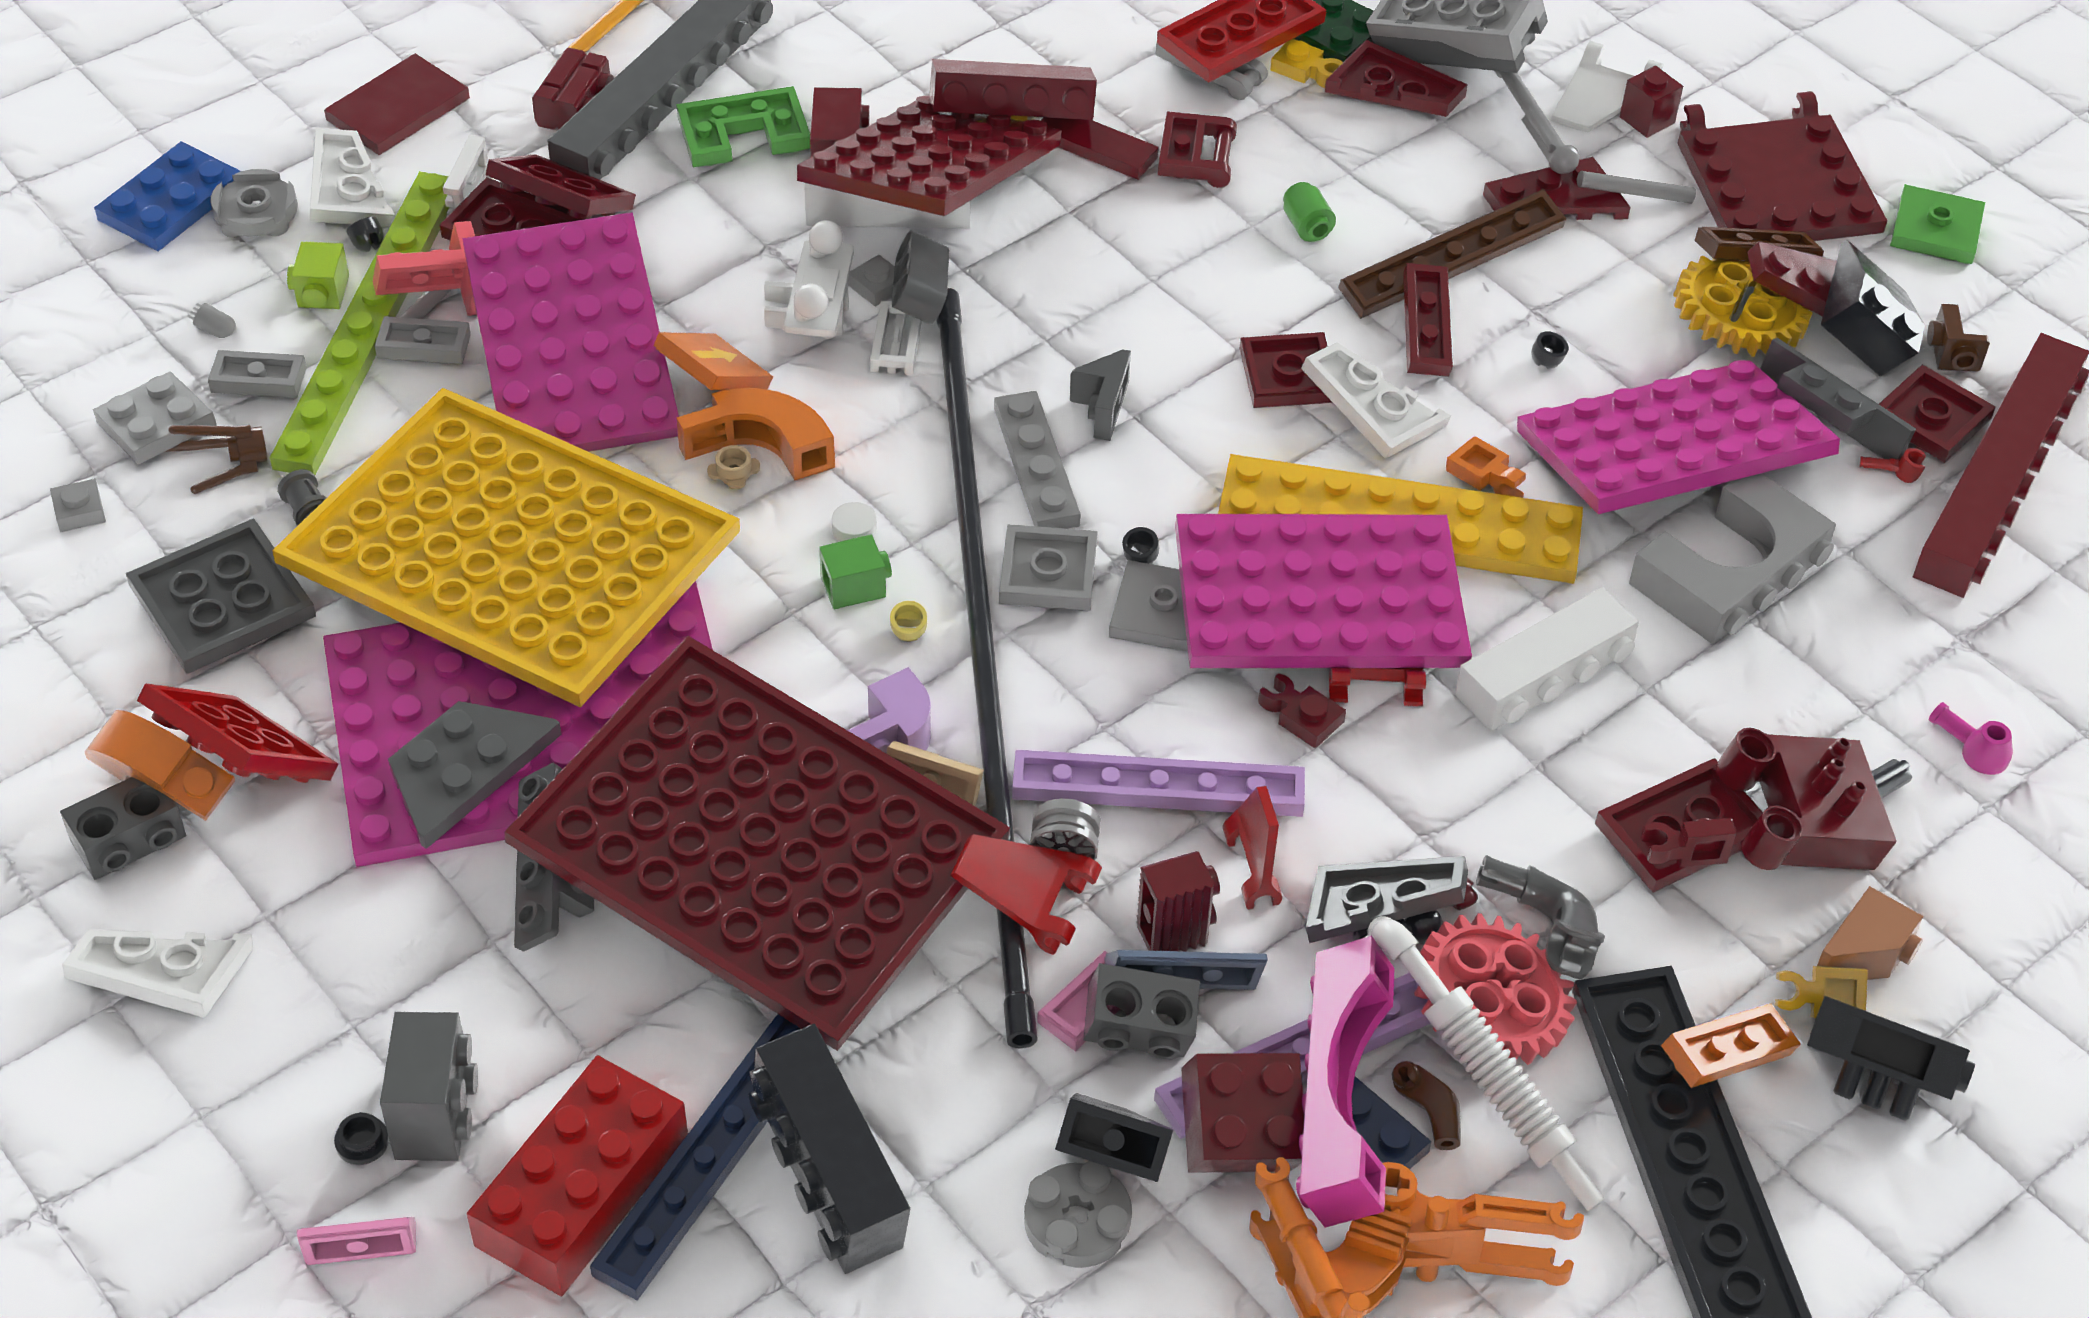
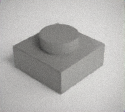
[848,254,895,307]
[50,478,106,532]

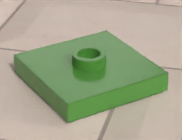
[1890,184,1986,264]

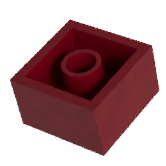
[1181,1053,1305,1173]

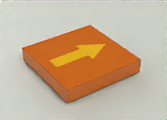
[653,332,773,390]

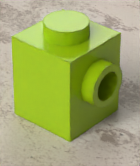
[287,242,349,309]

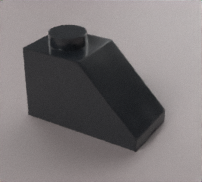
[1055,1093,1174,1182]

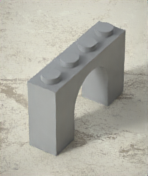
[1629,473,1836,645]

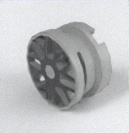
[1030,798,1101,860]

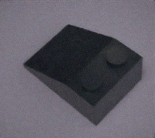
[1821,240,1925,376]

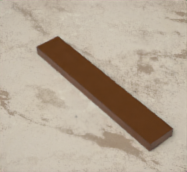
[1338,189,1567,319]

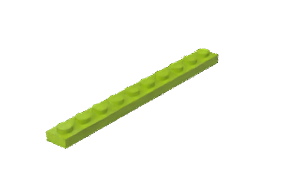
[269,171,450,475]

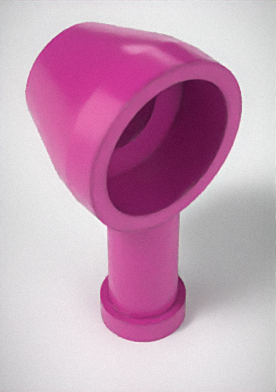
[1928,702,2013,775]

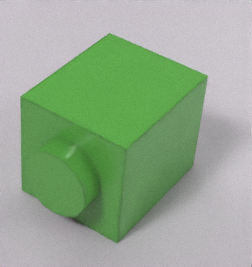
[819,534,892,610]

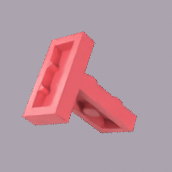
[372,221,477,316]

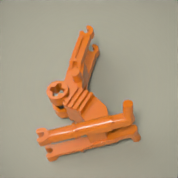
[1249,1157,1584,1318]

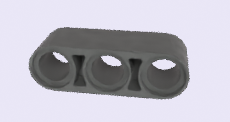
[892,230,949,325]

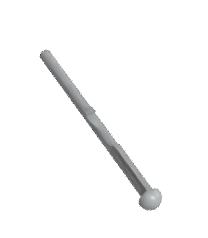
[1494,71,1580,174]

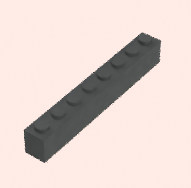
[547,0,773,180]

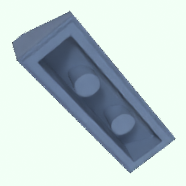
[1104,950,1268,990]

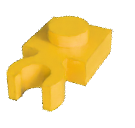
[1270,39,1343,88]
[1775,966,1868,1018]

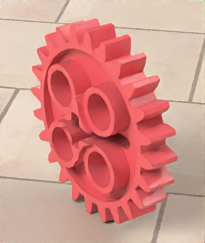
[1412,913,1577,1065]

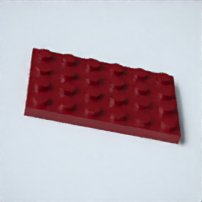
[797,96,1061,216]

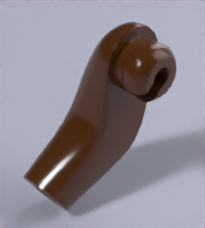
[1391,1061,1461,1150]

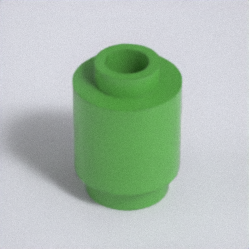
[1283,182,1336,242]

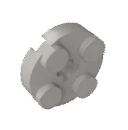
[211,169,298,238]
[1024,1161,1132,1268]

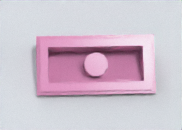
[297,1217,416,1265]

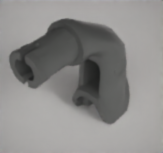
[1476,855,1605,979]

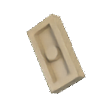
[886,741,984,807]

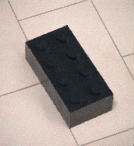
[748,1023,911,1274]

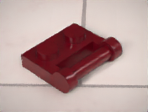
[1158,111,1237,188]

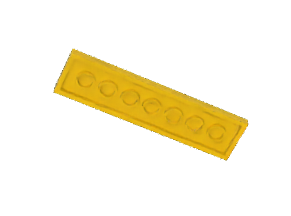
[1218,454,1583,584]

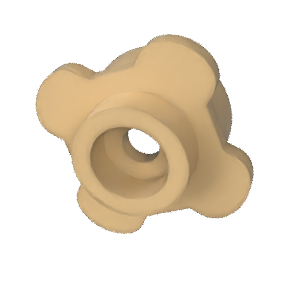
[707,445,760,489]

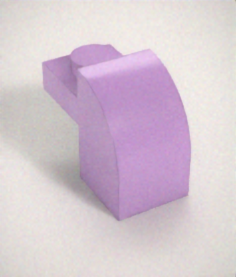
[848,667,931,753]

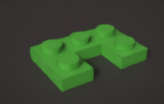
[676,86,810,168]

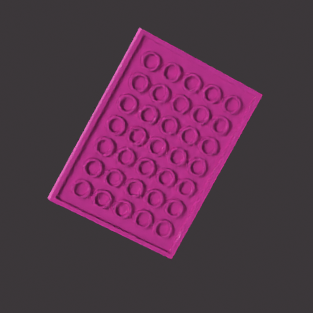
[323,581,713,867]

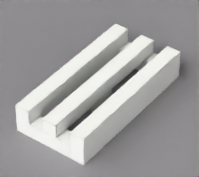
[443,135,488,216]
[870,301,922,375]

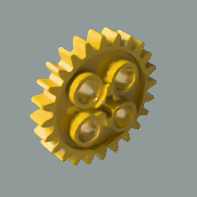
[1673,255,1813,357]

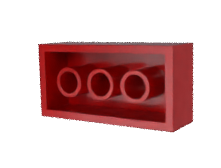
[466,1055,688,1297]

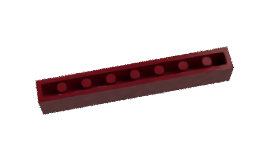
[1912,332,2089,598]

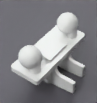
[764,220,854,338]

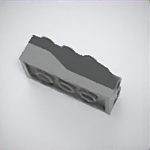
[1366,0,1548,73]

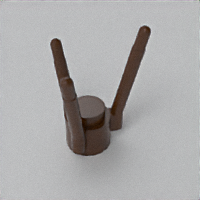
[165,424,268,494]

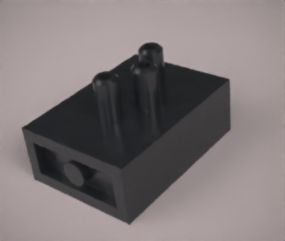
[1807,995,1976,1121]

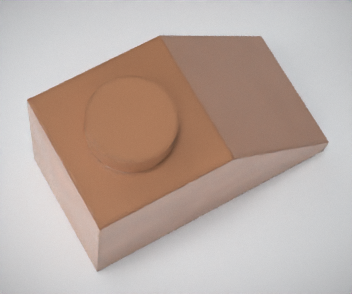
[1817,886,1924,980]

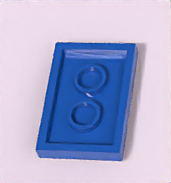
[94,141,240,252]

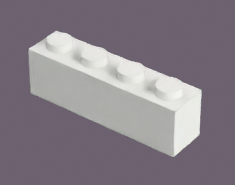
[804,183,971,229]
[1455,587,1640,731]

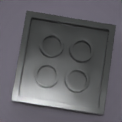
[125,518,316,674]

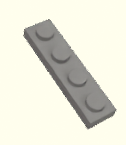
[994,390,1081,529]

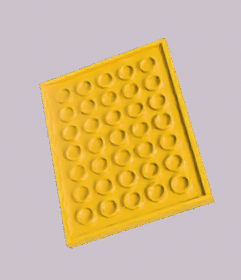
[272,388,740,708]

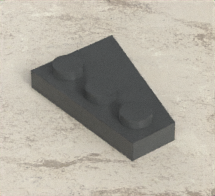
[1306,856,1468,944]

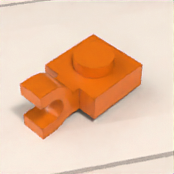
[1446,436,1526,498]

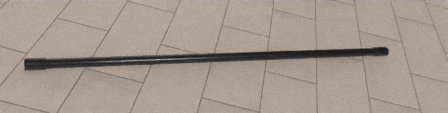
[936,288,1038,1049]

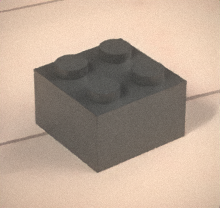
[380,1012,478,1161]

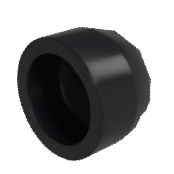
[346,216,384,252]
[1531,331,1569,369]
[1122,527,1160,564]

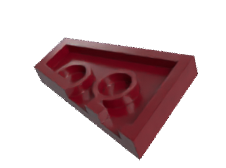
[1747,241,1837,317]

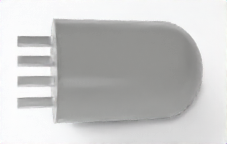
[187,303,236,338]

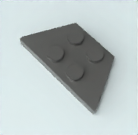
[388,701,562,849]

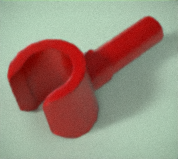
[1859,448,1926,483]

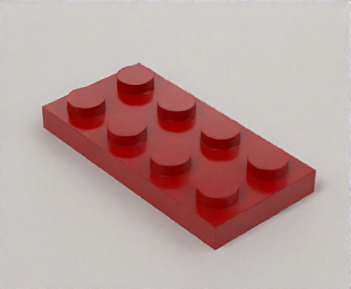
[1157,0,1326,83]

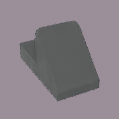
[1069,349,1131,441]

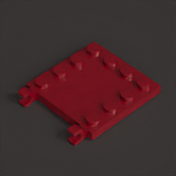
[1677,91,1888,241]

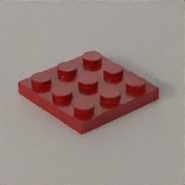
[137,683,339,783]

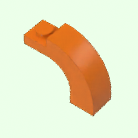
[676,388,835,481]
[84,710,235,821]

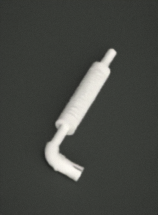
[1366,916,1604,1211]

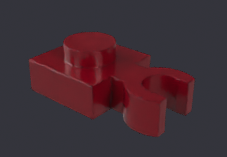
[1258,673,1346,749]

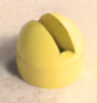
[890,601,927,642]

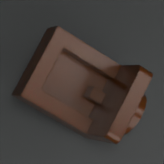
[1927,303,1990,372]

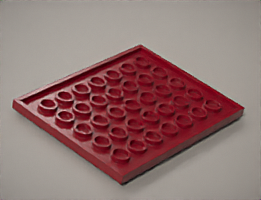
[504,636,1010,1051]

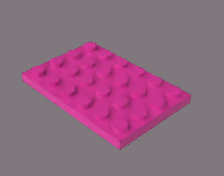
[462,212,679,452]
[1517,360,1840,514]
[1175,514,1472,668]

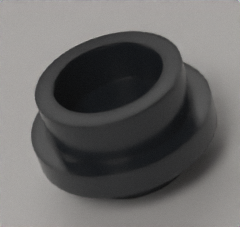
[334,1112,389,1165]

